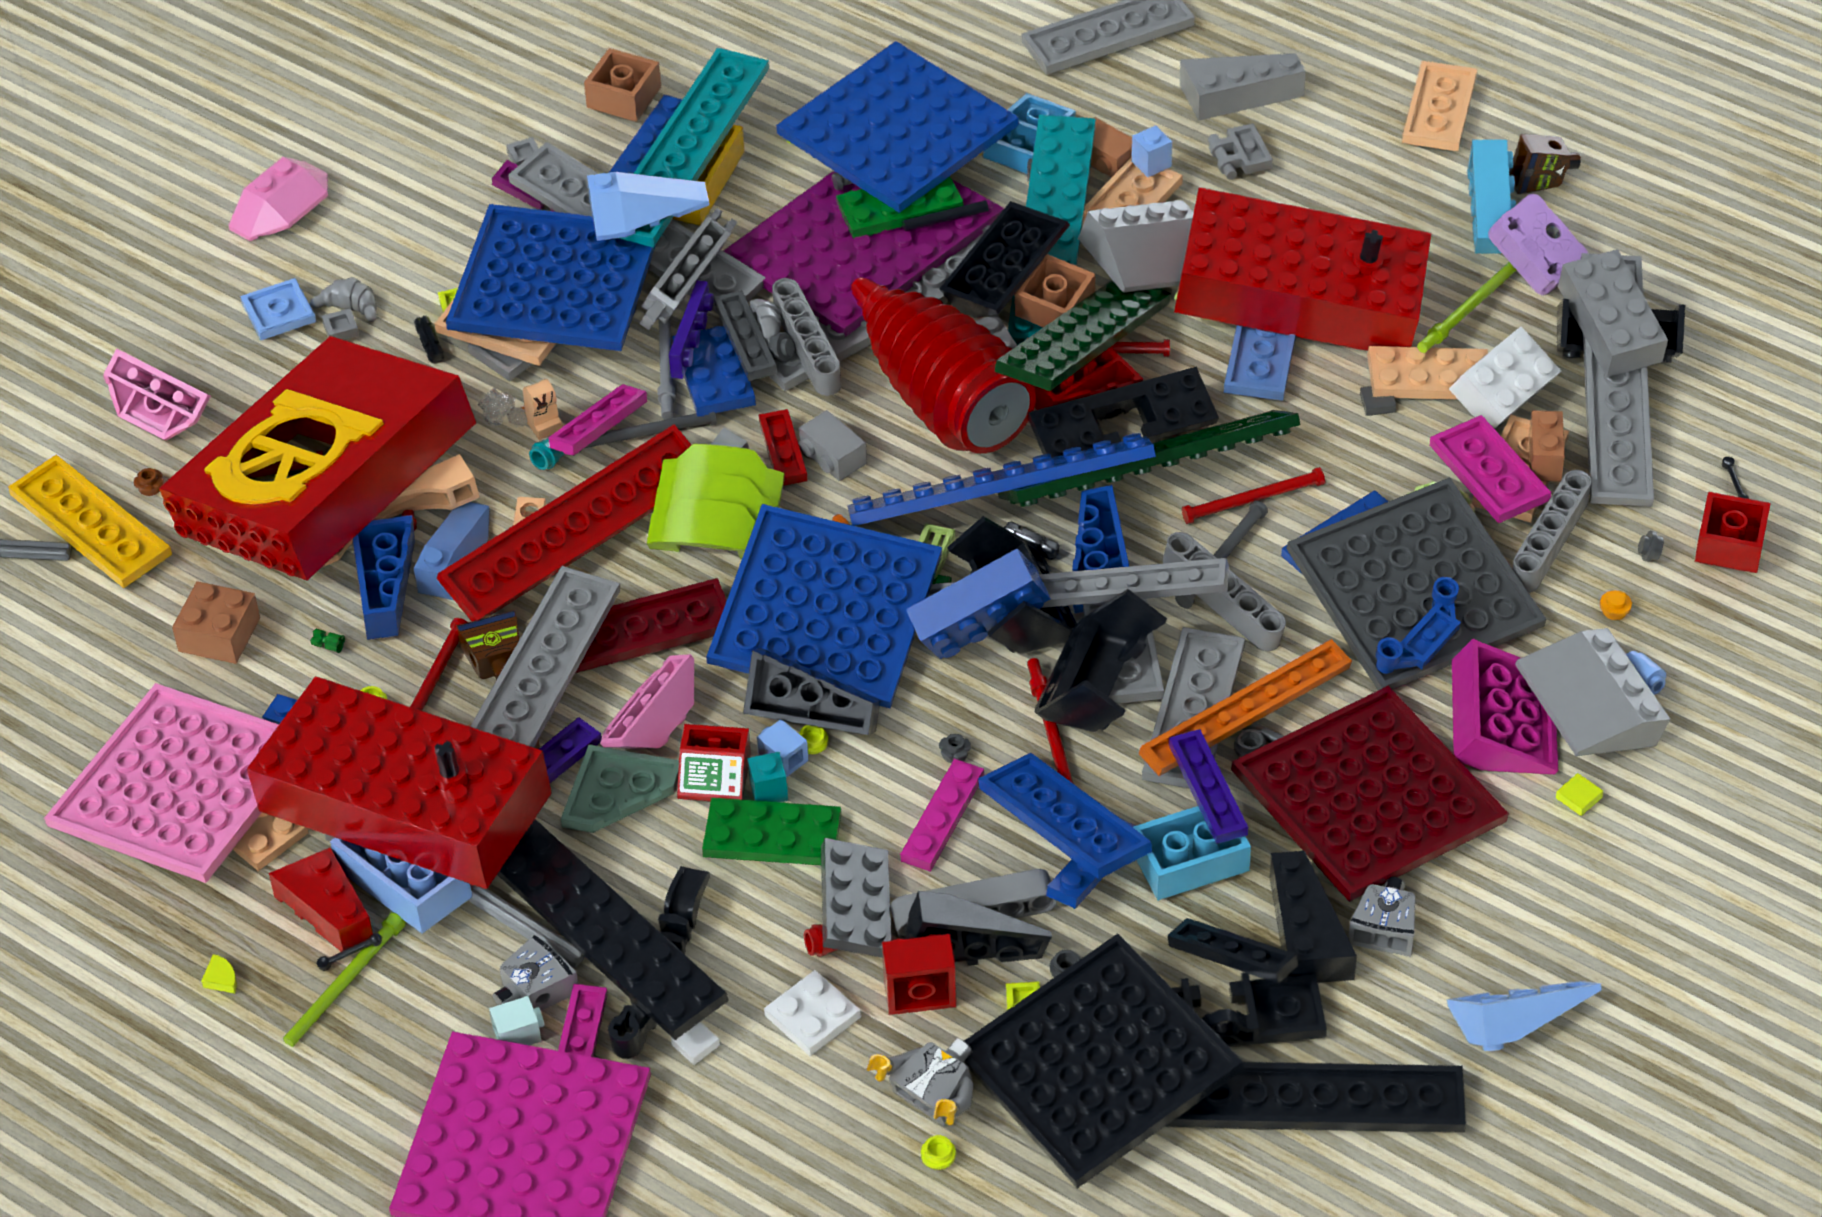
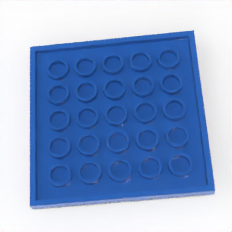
[776,41,1019,213]
[446,204,657,351]
[706,504,942,709]

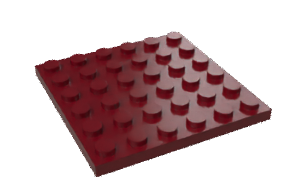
[1231,686,1509,902]

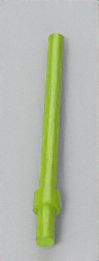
[1417,262,1517,353]
[283,912,406,1047]

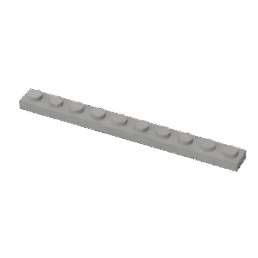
[928,558,1229,608]

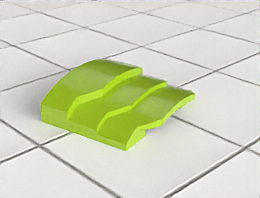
[647,444,785,559]

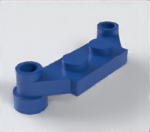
[1376,577,1461,674]

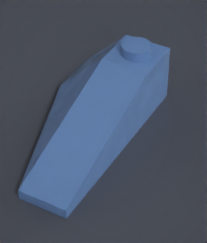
[414,502,490,600]

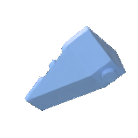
[587,172,709,241]
[1447,981,1601,1051]

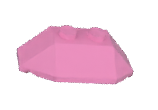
[229,157,328,241]
[103,349,211,441]
[600,654,694,749]

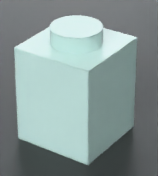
[489,996,545,1045]

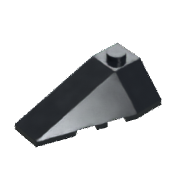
[905,891,1052,966]

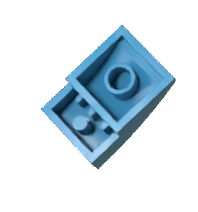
[983,93,1076,174]

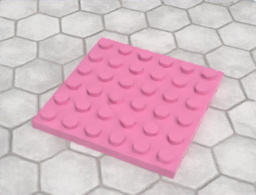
[44,683,279,883]

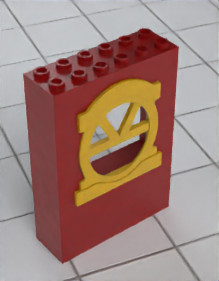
[159,336,477,581]

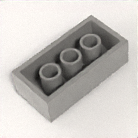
[1558,249,1668,377]

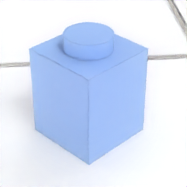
[1132,125,1172,178]
[757,719,809,777]

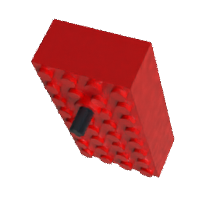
[1174,187,1432,351]
[246,676,552,889]

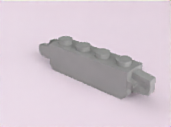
[639,208,737,330]

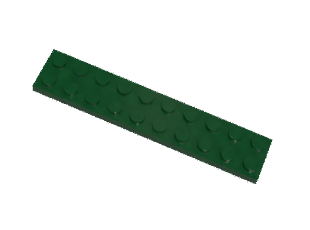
[994,280,1172,391]
[998,410,1301,507]

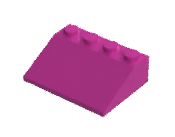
[1452,639,1558,775]

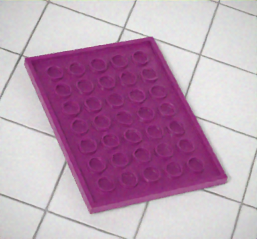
[723,171,1004,337]

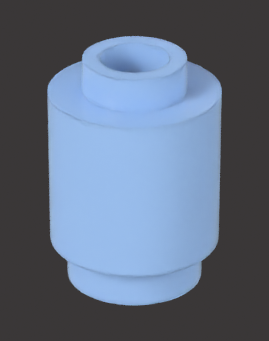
[1626,651,1666,695]

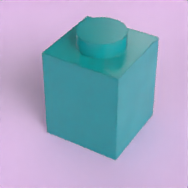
[747,752,788,802]

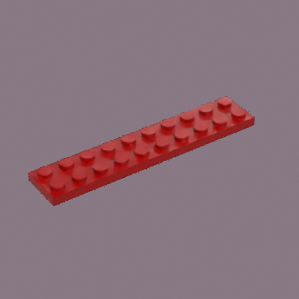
[436,424,692,621]

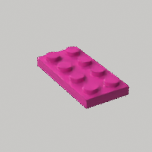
[1429,415,1551,524]

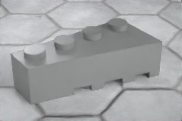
[1180,53,1306,121]

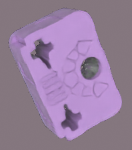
[1488,194,1588,295]

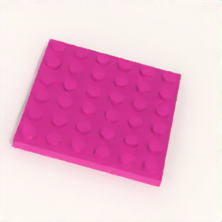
[389,1031,651,1217]

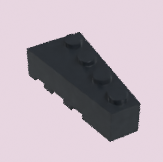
[743,648,881,735]
[1270,851,1357,983]

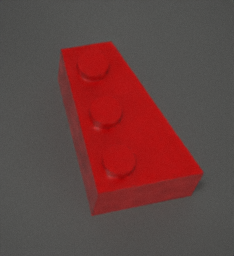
[1035,347,1143,410]
[269,847,373,952]

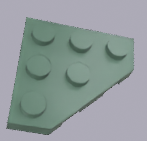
[561,745,679,833]

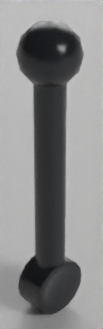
[1722,457,1749,499]
[316,933,382,971]

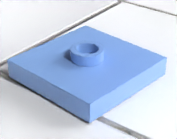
[240,278,316,340]

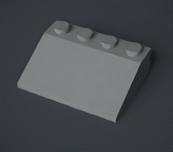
[1078,200,1193,292]
[1515,628,1670,756]

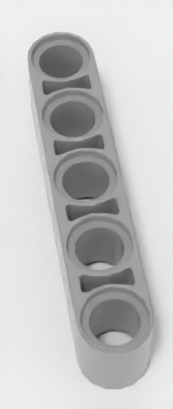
[772,278,841,396]
[1513,470,1591,593]
[1163,532,1286,651]
[890,869,1057,939]

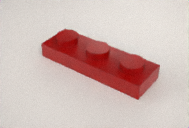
[758,409,808,486]

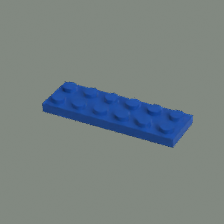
[978,752,1152,879]

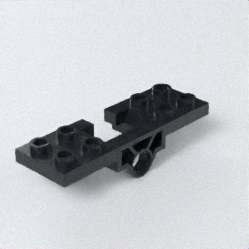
[1028,367,1219,458]
[1172,973,1327,1047]

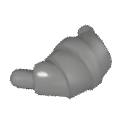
[310,277,377,321]
[750,299,782,348]

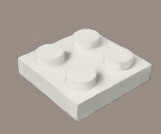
[764,970,861,1056]

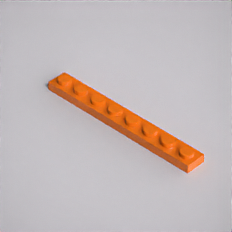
[1138,639,1352,776]

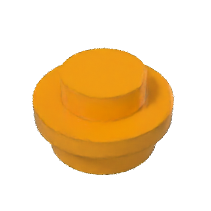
[1600,590,1632,620]

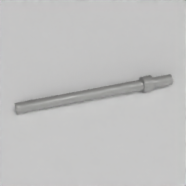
[658,318,676,420]

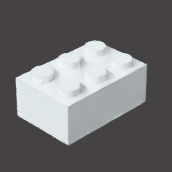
[1449,326,1561,429]

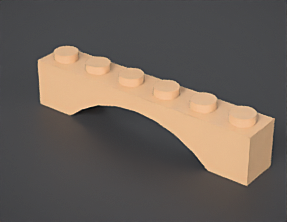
[322,454,480,568]

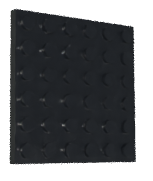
[963,933,1245,1189]

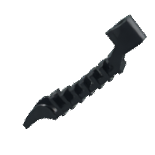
[608,866,710,1059]

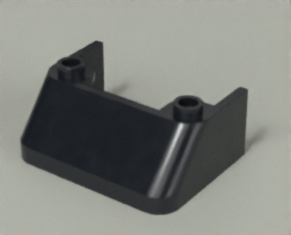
[1557,299,1685,363]
[947,516,1077,654]
[1035,589,1167,732]

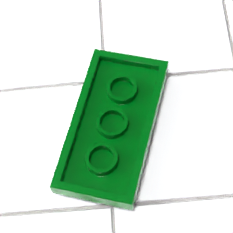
[836,176,963,239]
[702,798,842,866]

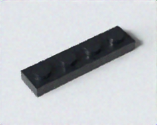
[1167,918,1298,984]

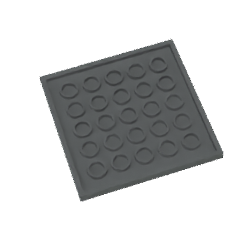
[1286,477,1547,690]

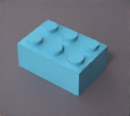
[1133,806,1251,901]

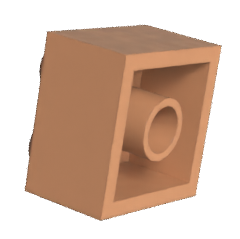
[584,48,662,122]
[1015,254,1095,327]
[172,581,260,664]

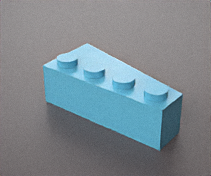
[1467,140,1516,254]

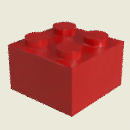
[1694,492,1771,573]
[882,934,956,1015]

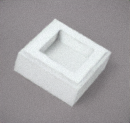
[671,1022,720,1065]

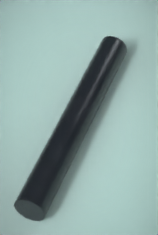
[902,200,989,232]

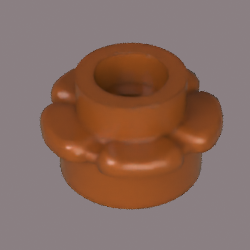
[133,468,164,496]

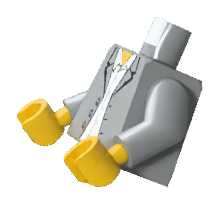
[866,1038,973,1127]

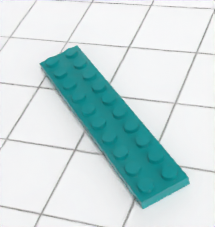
[620,47,769,248]
[1008,115,1096,345]

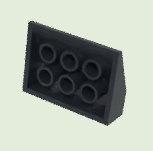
[939,201,1070,318]

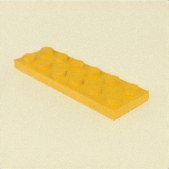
[8,454,172,588]

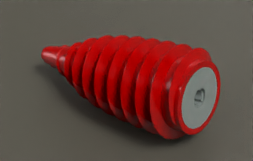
[851,277,1036,454]

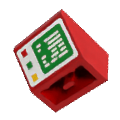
[677,724,751,801]

